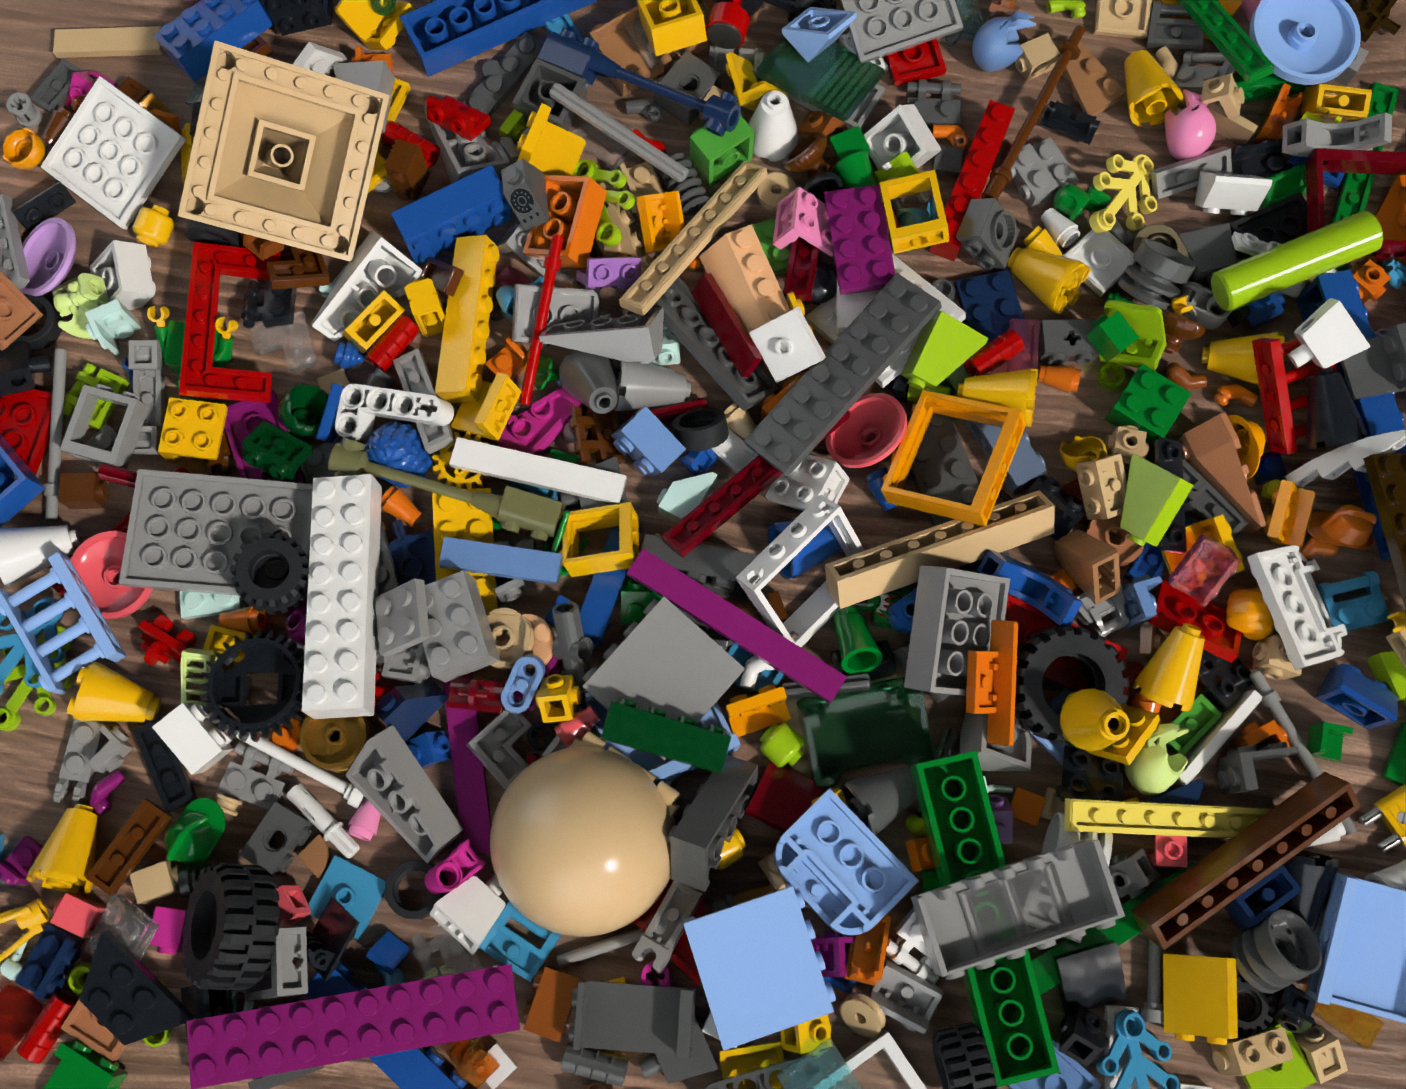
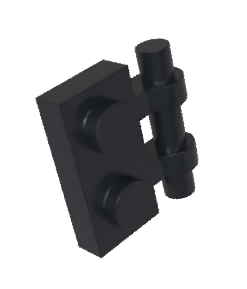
[241,280,297,328]

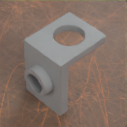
[494,579,527,603]

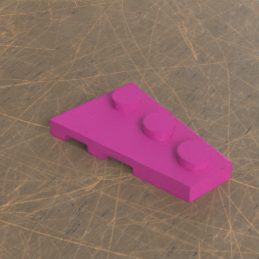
[489,387,583,455]

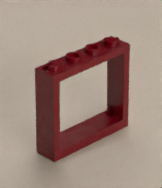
[1305,149,1406,260]

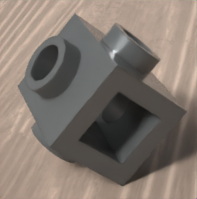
[1108,848,1159,898]

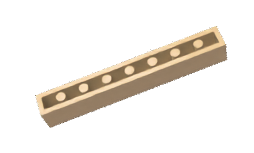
[825,490,1055,609]

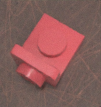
[1147,835,1188,869]

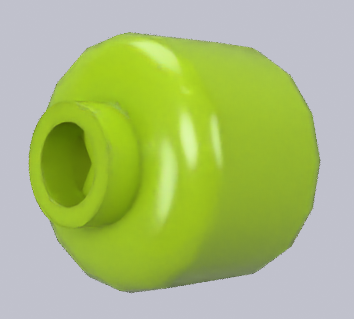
[759,722,804,767]

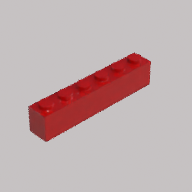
[929,100,1015,261]

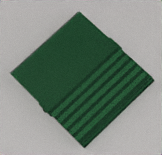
[752,36,885,122]

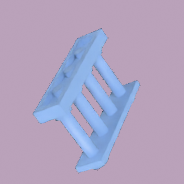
[0,552,127,695]

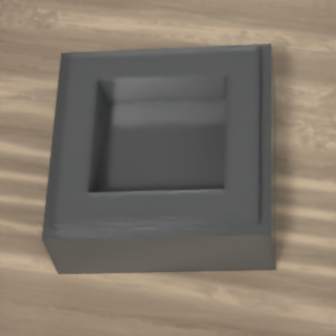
[933,145,963,177]

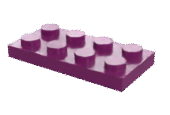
[824,185,896,295]

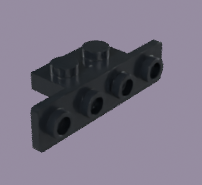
[1154,438,1187,554]

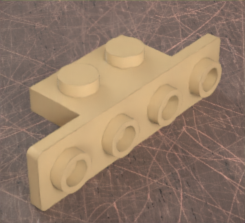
[595,181,653,275]

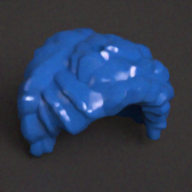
[364,421,433,489]

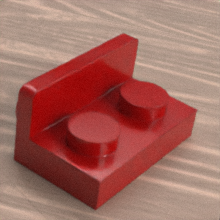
[426,95,491,141]

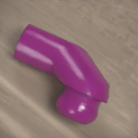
[89,769,126,815]

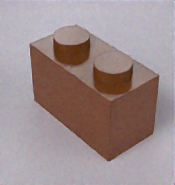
[521,966,583,1042]

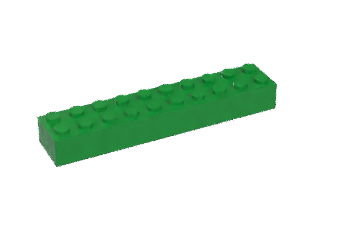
[910,750,1060,1088]

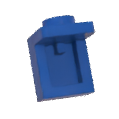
[405,731,452,769]

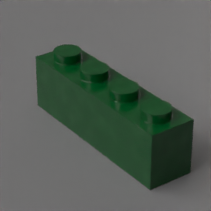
[601,698,731,774]

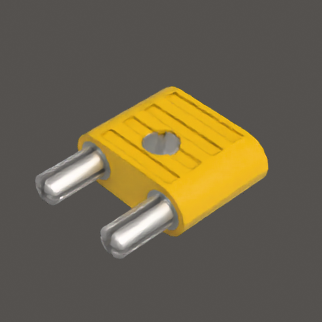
[1359,784,1406,853]

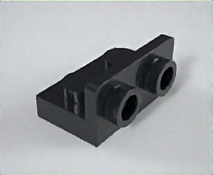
[1231,139,1288,178]
[1023,474,1086,541]

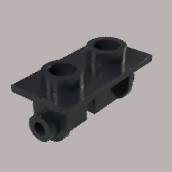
[1040,100,1101,145]
[12,181,76,232]

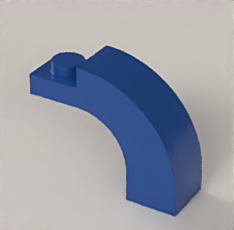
[976,549,1083,627]

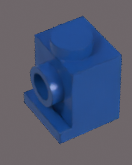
[887,587,917,636]

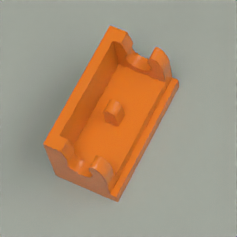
[1254,83,1303,144]
[844,915,891,986]

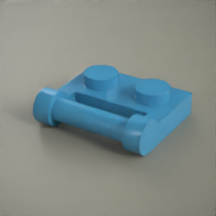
[1316,570,1392,632]
[479,901,562,983]

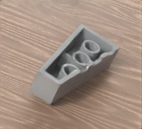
[345,725,464,864]

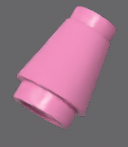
[347,798,381,842]

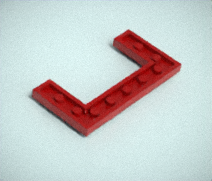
[179,242,281,403]

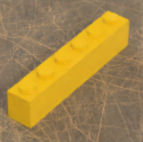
[435,235,500,403]

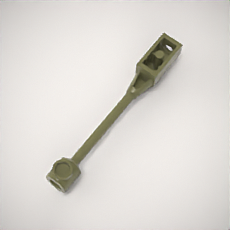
[328,438,565,542]

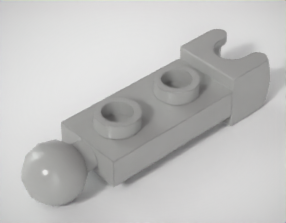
[632,872,709,974]

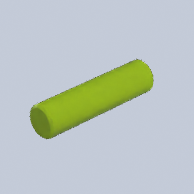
[1211,210,1384,311]

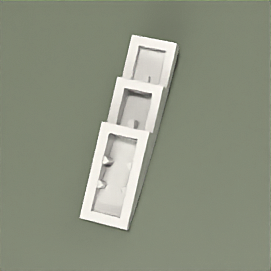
[1285,430,1406,487]

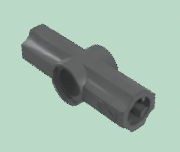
[552,602,593,693]

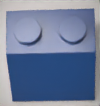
[1315,664,1398,730]

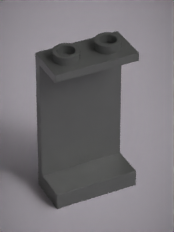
[569,980,696,1059]

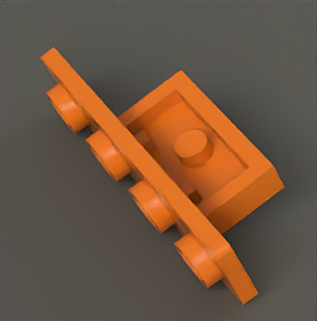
[966,620,1018,746]

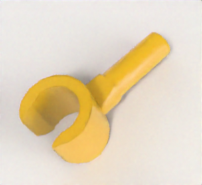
[1171,294,1194,315]

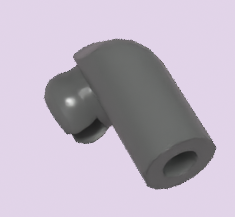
[1109,218,1134,246]

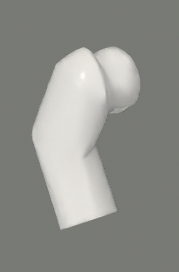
[740,656,774,690]

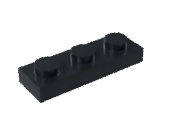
[133,717,198,813]

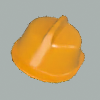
[1228,415,1266,480]

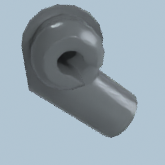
[625,98,663,122]

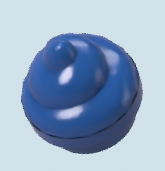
[333,341,364,369]

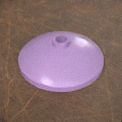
[20,217,77,296]

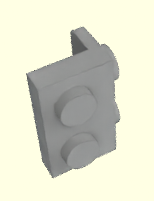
[869,960,943,1034]

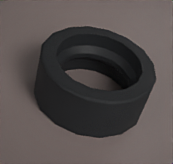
[185,219,241,247]
[14,294,63,350]
[672,408,729,452]
[385,859,447,919]

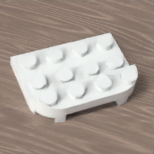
[1247,545,1347,670]

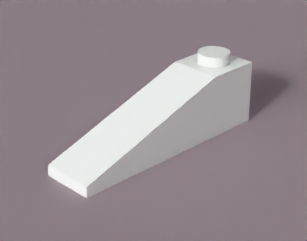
[311,230,423,342]

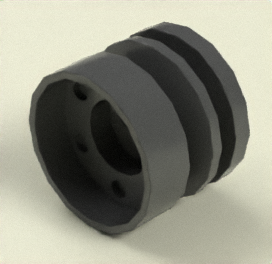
[1118,238,1196,310]
[1231,909,1322,994]

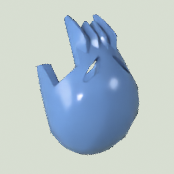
[972,11,1036,72]

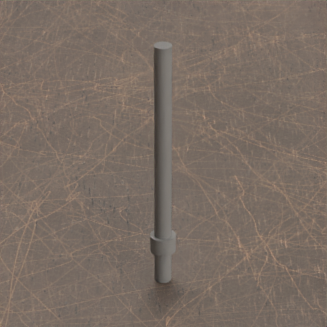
[43,349,67,520]
[1249,670,1357,835]

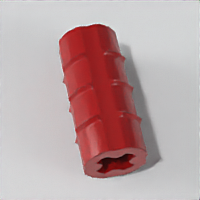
[382,121,440,168]
[365,314,420,373]
[964,329,1025,377]
[16,992,77,1064]

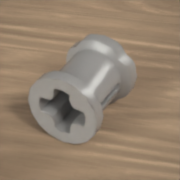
[6,92,42,128]

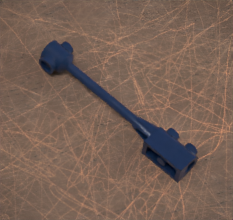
[537,28,741,137]

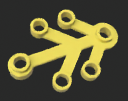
[1089,154,1157,234]

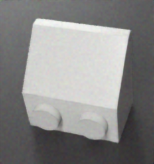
[864,104,942,169]
[1194,171,1272,216]
[90,240,156,310]

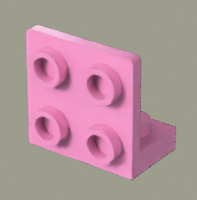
[773,187,833,257]

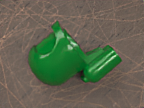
[1053,184,1112,222]

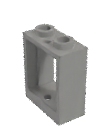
[60,384,149,469]
[245,927,308,1002]

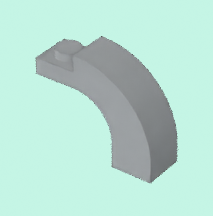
[1282,113,1392,158]

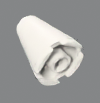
[748,91,799,162]
[0,525,80,586]

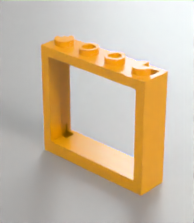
[881,390,1026,527]

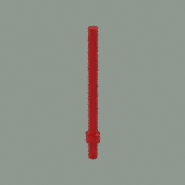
[519,234,564,406]

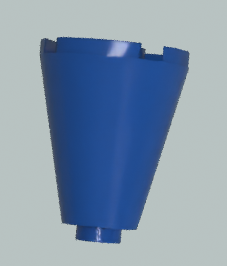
[768,521,843,580]

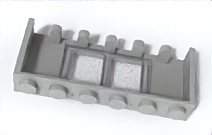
[911,839,1125,980]

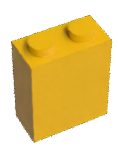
[1163,953,1238,1045]

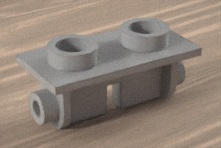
[709,45,764,76]

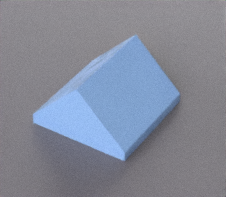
[782,7,857,63]

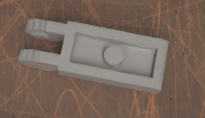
[53,719,108,806]

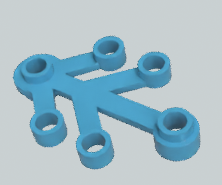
[0,598,65,695]
[1096,1009,1180,1089]

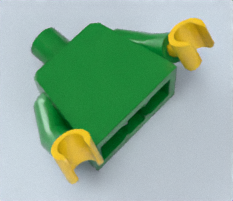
[147,306,238,387]

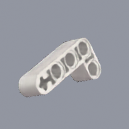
[335,384,454,442]

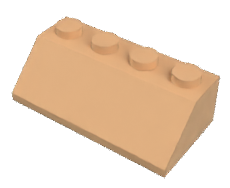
[699,224,790,344]

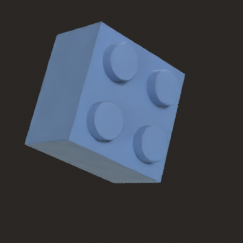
[611,406,686,477]

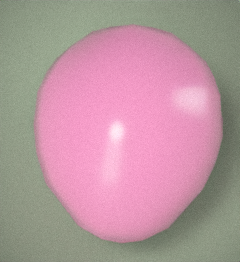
[1164,90,1216,161]

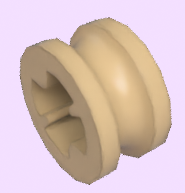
[215,793,243,816]

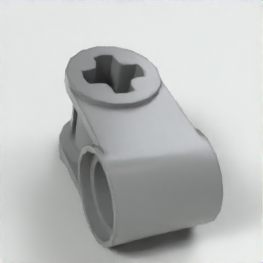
[1173,282,1231,330]

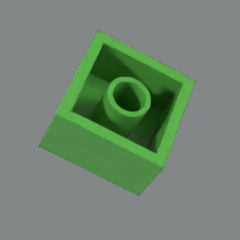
[690,115,754,188]

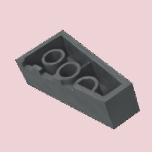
[640,533,758,601]
[668,755,758,892]

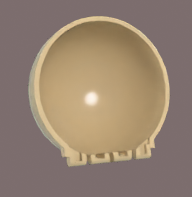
[490,731,680,937]

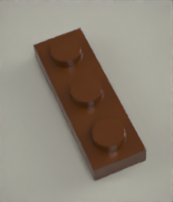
[85,799,173,896]

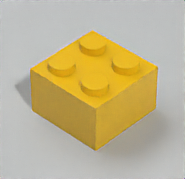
[637,0,707,56]

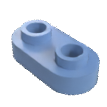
[501,654,545,713]

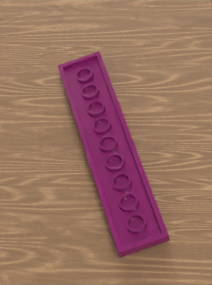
[186,964,520,1089]

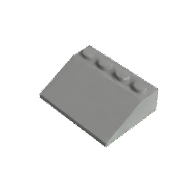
[904,565,1010,696]

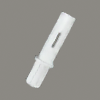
[286,783,360,859]

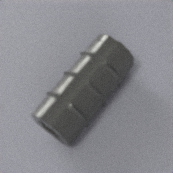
[560,1042,629,1087]

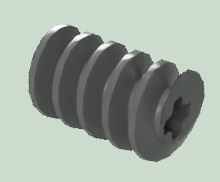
[659,153,710,215]

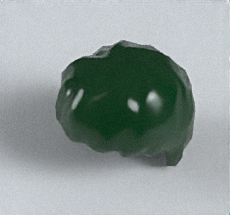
[278,383,328,437]

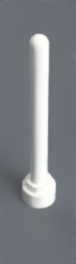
[236,733,366,809]

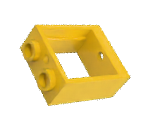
[880,170,949,254]
[559,502,639,577]

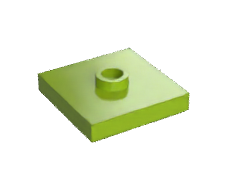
[1242,1022,1317,1089]

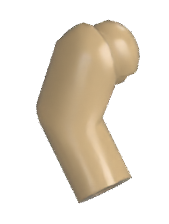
[1155,46,1178,80]

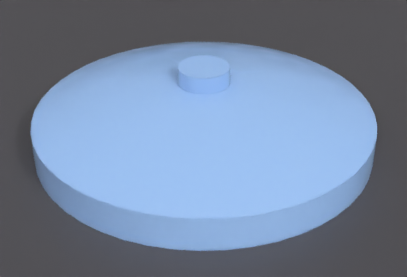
[1249,0,1361,85]

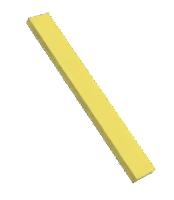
[1064,798,1272,838]

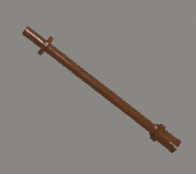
[981,25,1085,202]

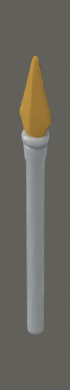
[556,884,775,968]

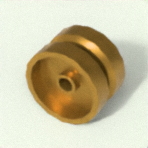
[299,716,375,773]

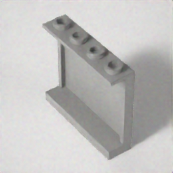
[582,597,745,761]

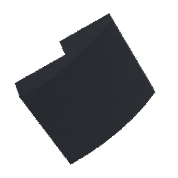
[1053,940,1126,1015]

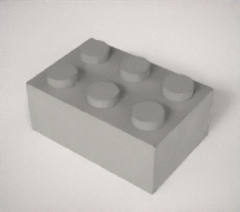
[422,570,500,682]

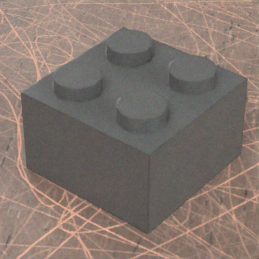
[512,58,587,131]

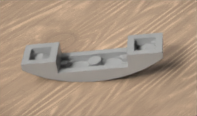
[128,340,165,455]

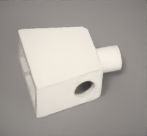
[1288,298,1371,369]
[430,875,506,955]

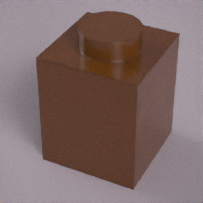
[58,472,109,509]

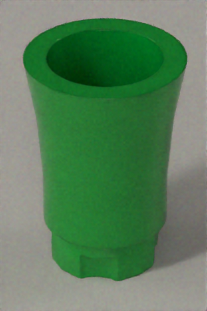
[833,151,884,206]
[833,606,882,674]

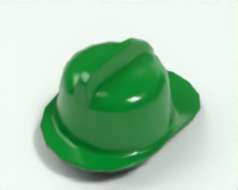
[164,798,225,866]

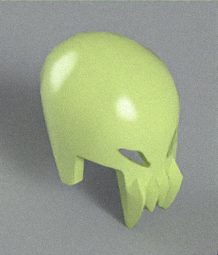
[1124,724,1189,796]

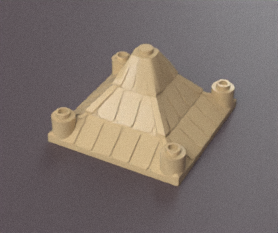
[177,41,390,262]

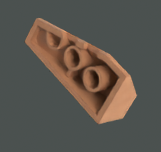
[1177,412,1266,535]

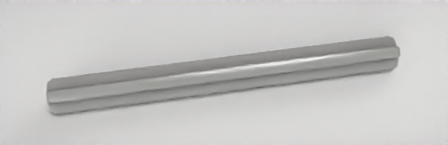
[549,83,689,182]

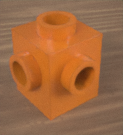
[1351,259,1391,305]

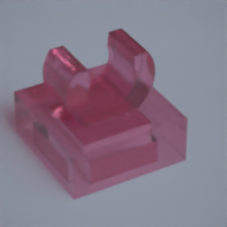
[493,265,531,291]

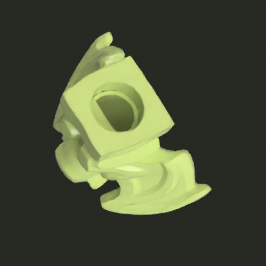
[52,273,109,339]

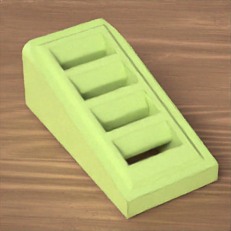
[181,648,218,706]

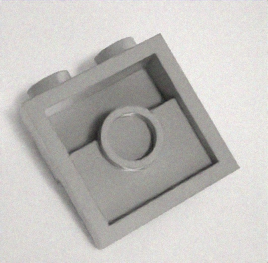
[1010,137,1079,208]

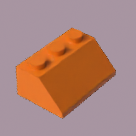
[523,175,607,270]

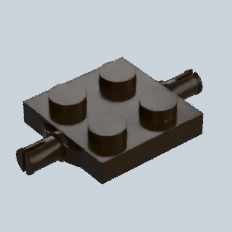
[1345,0,1402,43]

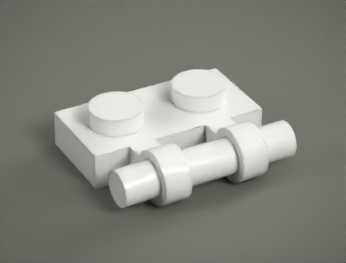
[886,907,939,985]

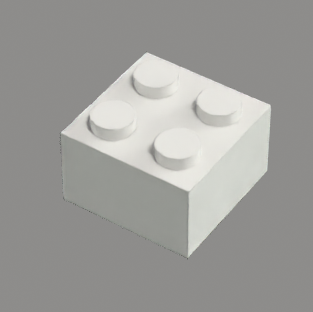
[152,703,234,775]

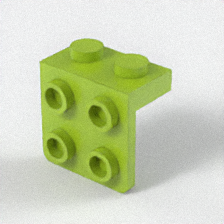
[1099,300,1167,371]

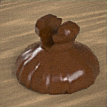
[782,132,832,178]
[1161,309,1207,354]

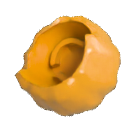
[1226,588,1275,640]

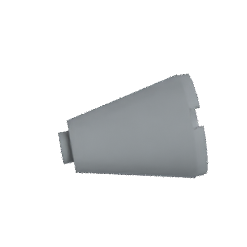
[614,360,691,411]

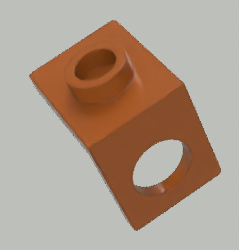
[798,111,848,153]

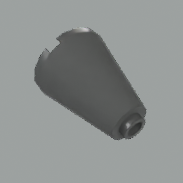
[559,350,618,414]
[838,767,918,836]

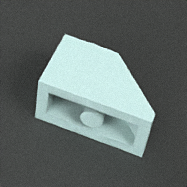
[656,472,718,523]

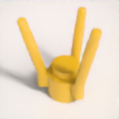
[0,898,49,962]

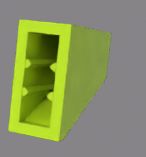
[900,311,989,390]
[1120,454,1194,547]

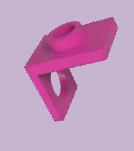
[65,71,116,112]

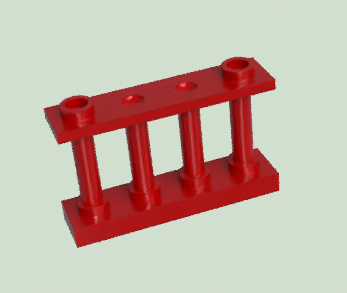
[1252,338,1337,455]

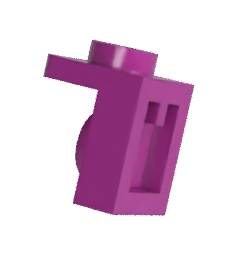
[0,836,43,886]
[811,931,853,977]

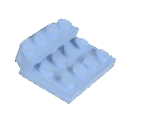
[774,788,919,935]

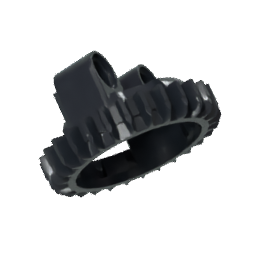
[199,630,305,742]

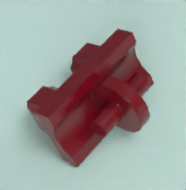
[446,678,505,714]

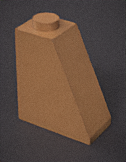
[1054,529,1121,605]

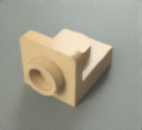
[1294,1025,1348,1084]

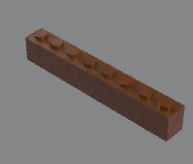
[1131,772,1361,950]

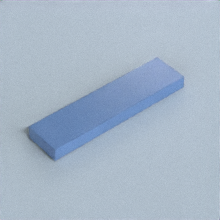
[439,537,562,585]

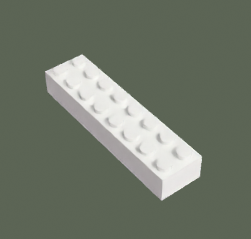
[302,474,382,719]

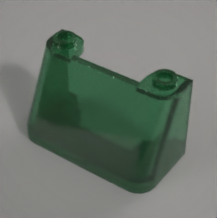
[796,677,934,787]

